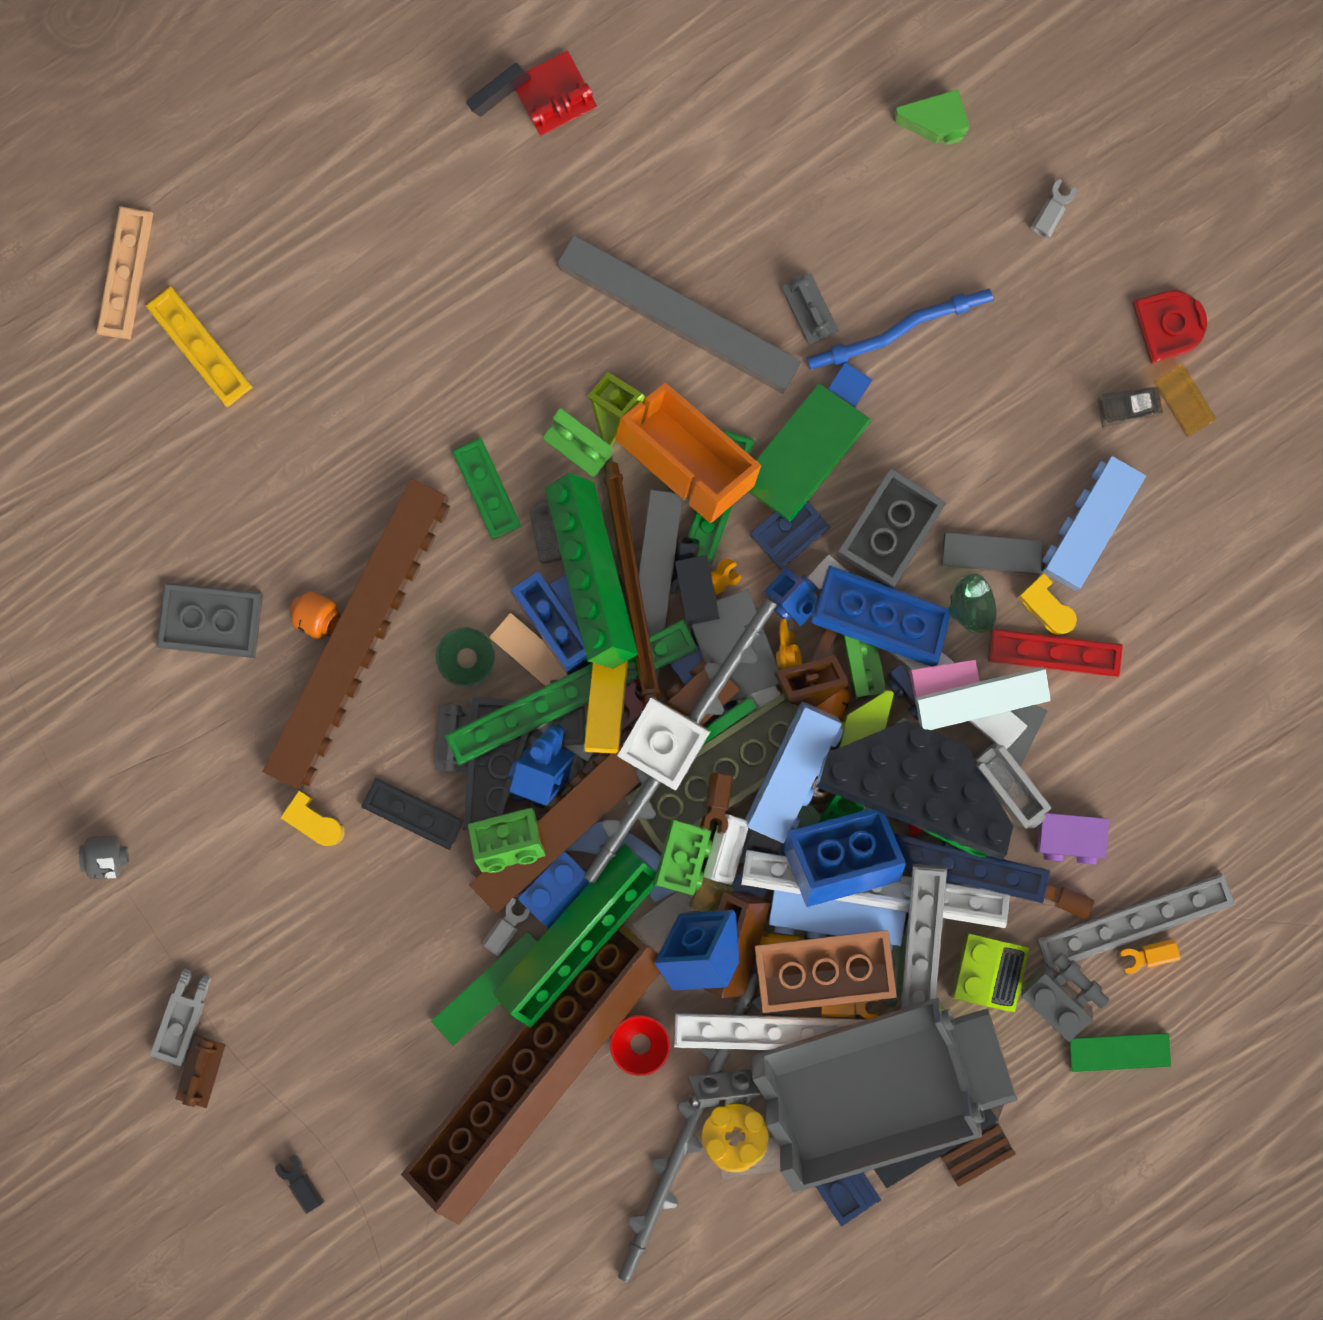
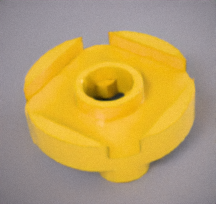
[702,1104,769,1172]

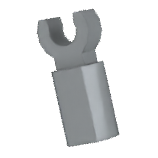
[1030,179,1077,239]
[481,898,531,956]

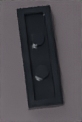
[361,778,464,850]

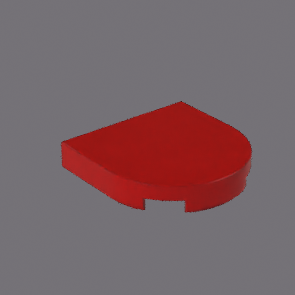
[1133,290,1207,364]

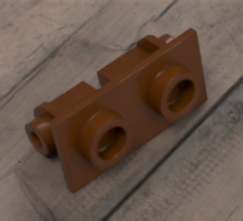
[175,1035,226,1108]

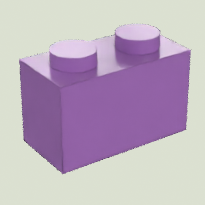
[1036,813,1109,864]

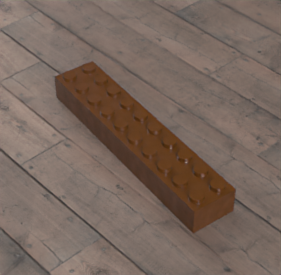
[401,923,661,1225]

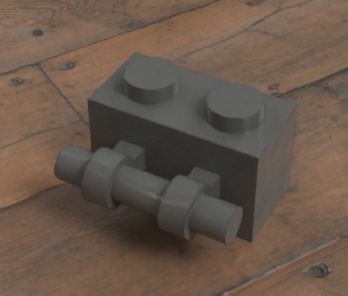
[1021,953,1109,1042]

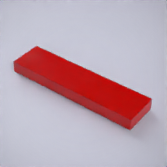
[988,629,1123,677]

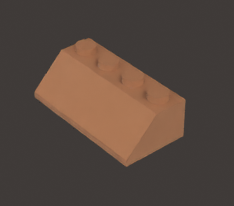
[755,930,897,1013]

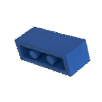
[511,571,592,675]

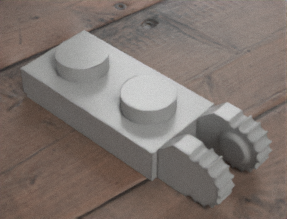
[150,968,211,1066]

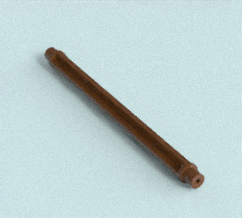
[604,462,661,707]

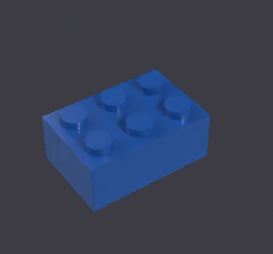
[784,809,906,907]

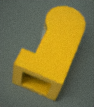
[1017,573,1077,636]
[281,791,344,846]

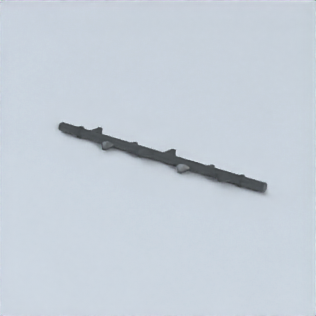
[584,598,777,883]
[618,972,759,1282]

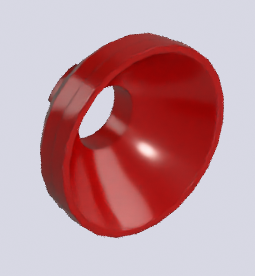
[610,1015,670,1076]

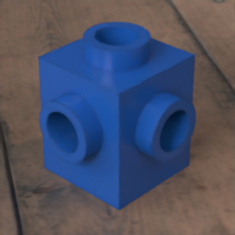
[764,567,818,626]

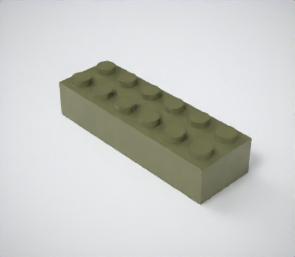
[624,693,799,853]

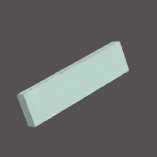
[915,667,1050,730]

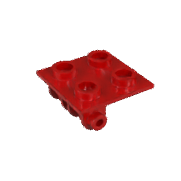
[516,50,597,137]

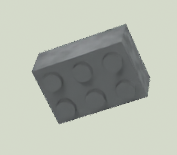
[836,468,946,588]

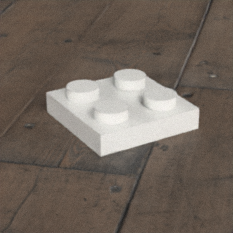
[617,697,711,790]

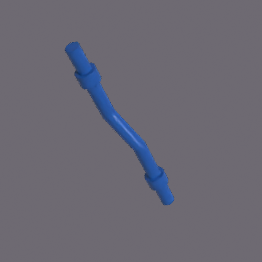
[807,288,993,370]

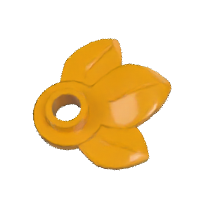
[776,618,803,670]

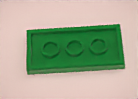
[748,383,871,522]

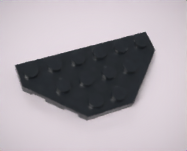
[816,720,1013,860]

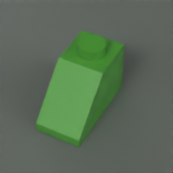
[893,90,970,145]

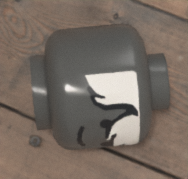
[79,835,129,879]

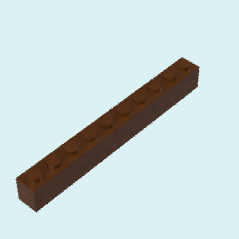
[262,478,450,790]
[469,658,740,914]

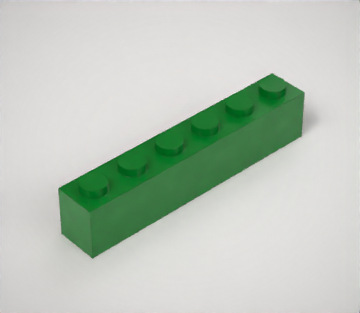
[545,472,638,669]
[493,844,656,1028]

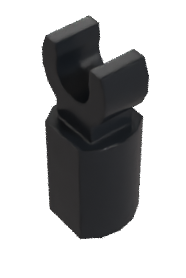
[671,537,699,594]
[275,1154,325,1214]

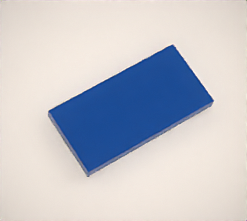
[811,565,952,667]

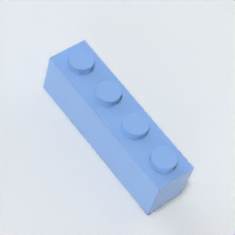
[1042,456,1146,591]
[745,701,843,843]
[768,890,906,951]

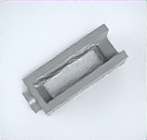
[975,743,1051,829]

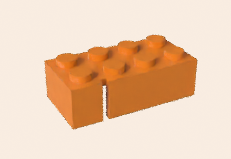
[615,382,761,523]

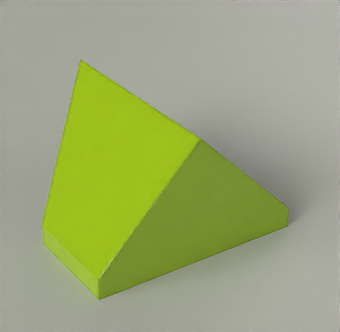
[587,372,646,446]

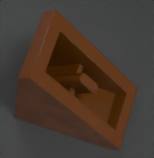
[775,655,849,707]

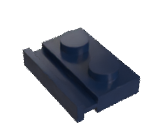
[750,501,830,570]
[887,664,920,725]
[815,1172,882,1227]

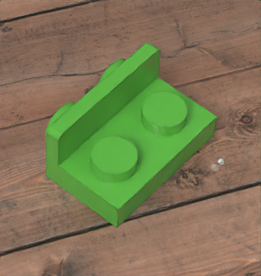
[543,408,614,477]
[841,634,886,699]
[468,808,545,873]
[653,820,712,896]

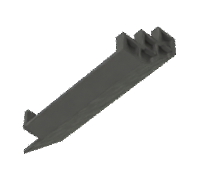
[752,998,1017,1193]

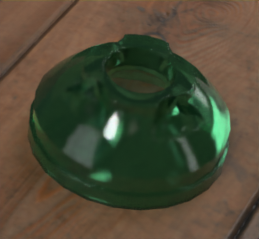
[949,574,996,634]
[436,627,496,687]

